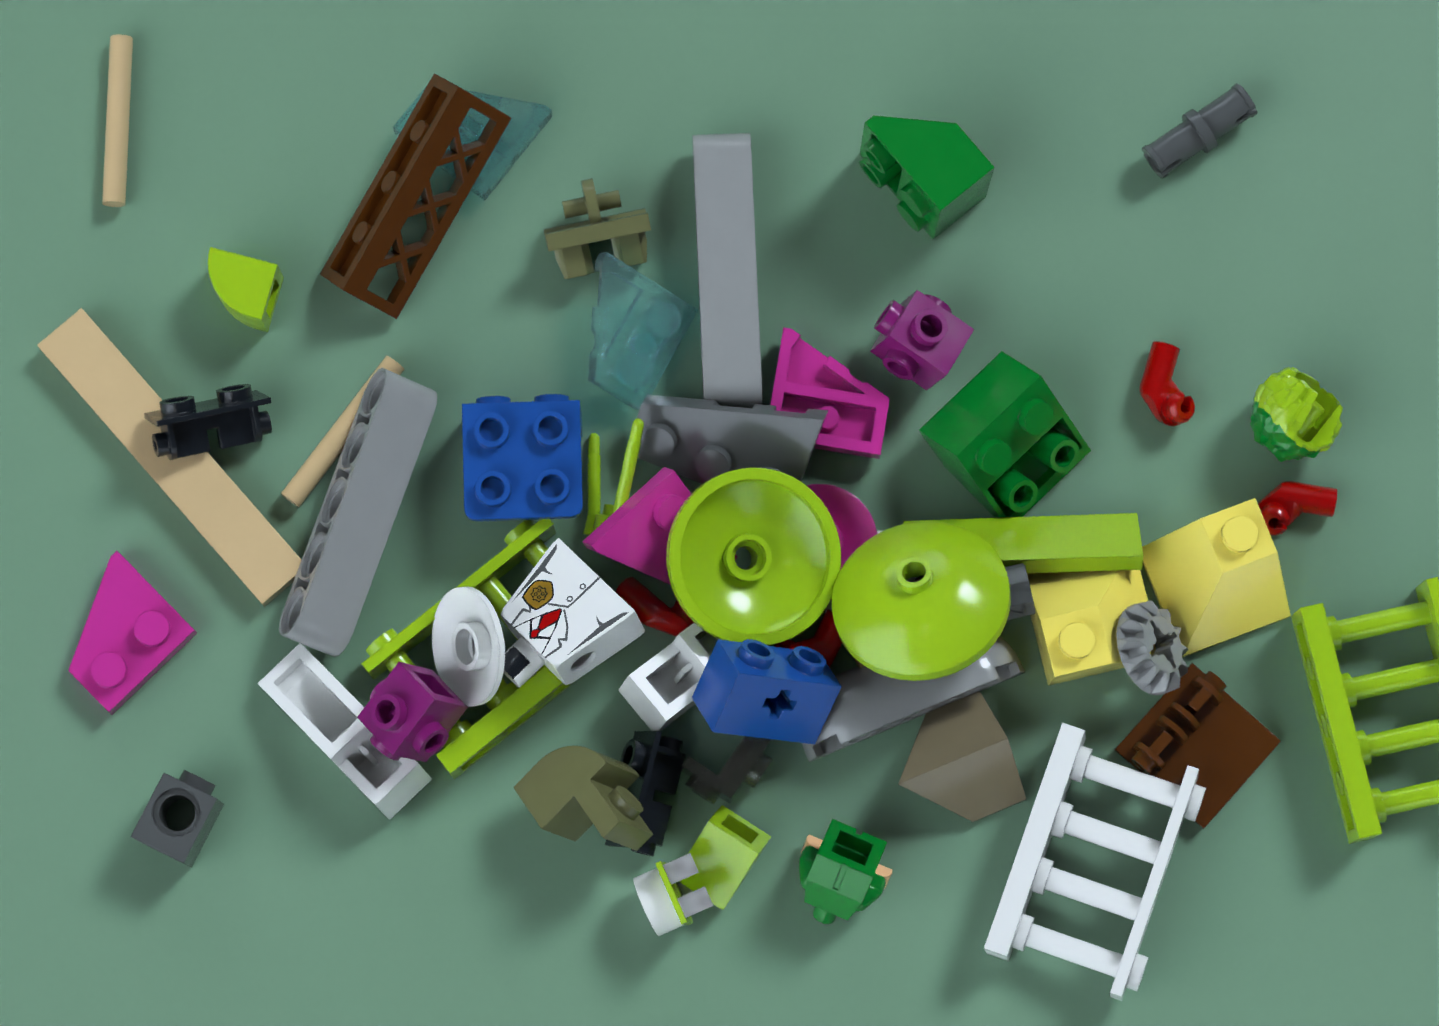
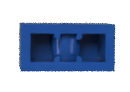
[692,639,842,744]

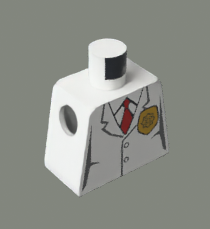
[501,538,645,688]

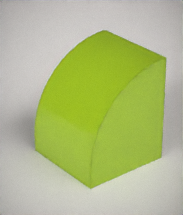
[208,247,284,332]
[679,805,771,910]

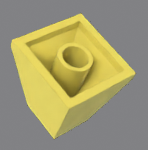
[1142,498,1291,658]
[1027,570,1156,686]

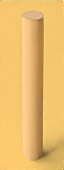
[102,34,133,207]
[281,355,405,507]

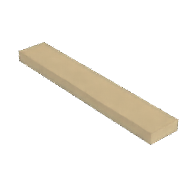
[37,308,301,607]

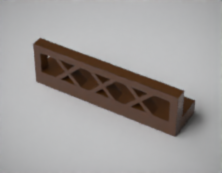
[320,73,511,319]

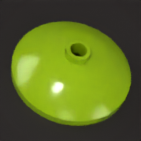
[666,468,841,645]
[832,521,1011,681]

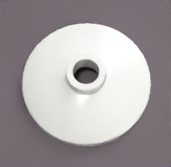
[432,587,505,707]

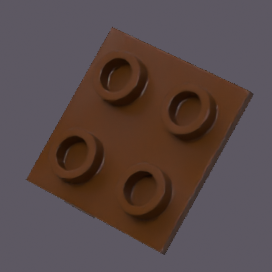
[1115,663,1281,829]

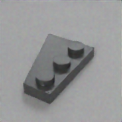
[625,395,828,484]

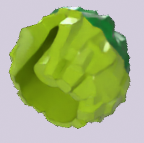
[1250,367,1343,462]

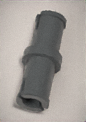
[1142,83,1258,179]

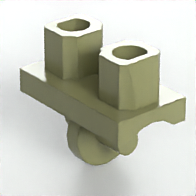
[543,178,651,279]

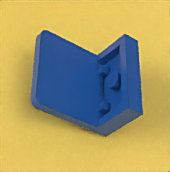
[462,394,583,522]

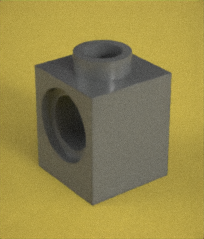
[131,770,224,868]

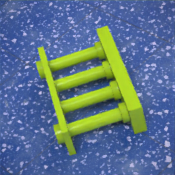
[361,519,577,780]
[1291,577,1439,844]

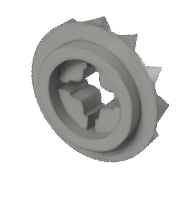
[1116,600,1188,695]

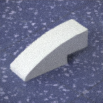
[618,623,718,732]
[258,643,432,820]

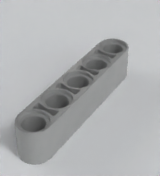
[692,133,763,408]
[279,368,437,657]

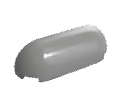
[802,636,1025,762]

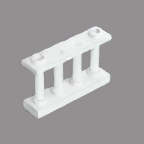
[984,723,1206,1001]

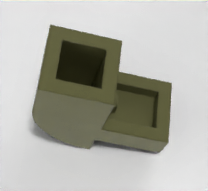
[513,745,653,851]

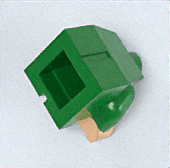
[799,819,892,924]

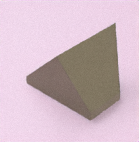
[898,691,1026,823]

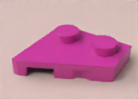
[770,327,890,459]
[582,467,738,585]
[68,551,197,715]

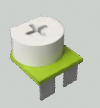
[633,853,713,936]

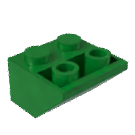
[859,115,995,239]
[919,351,1091,518]

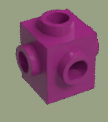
[870,290,974,391]
[357,662,468,762]

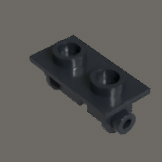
[144,384,272,460]
[605,731,686,857]

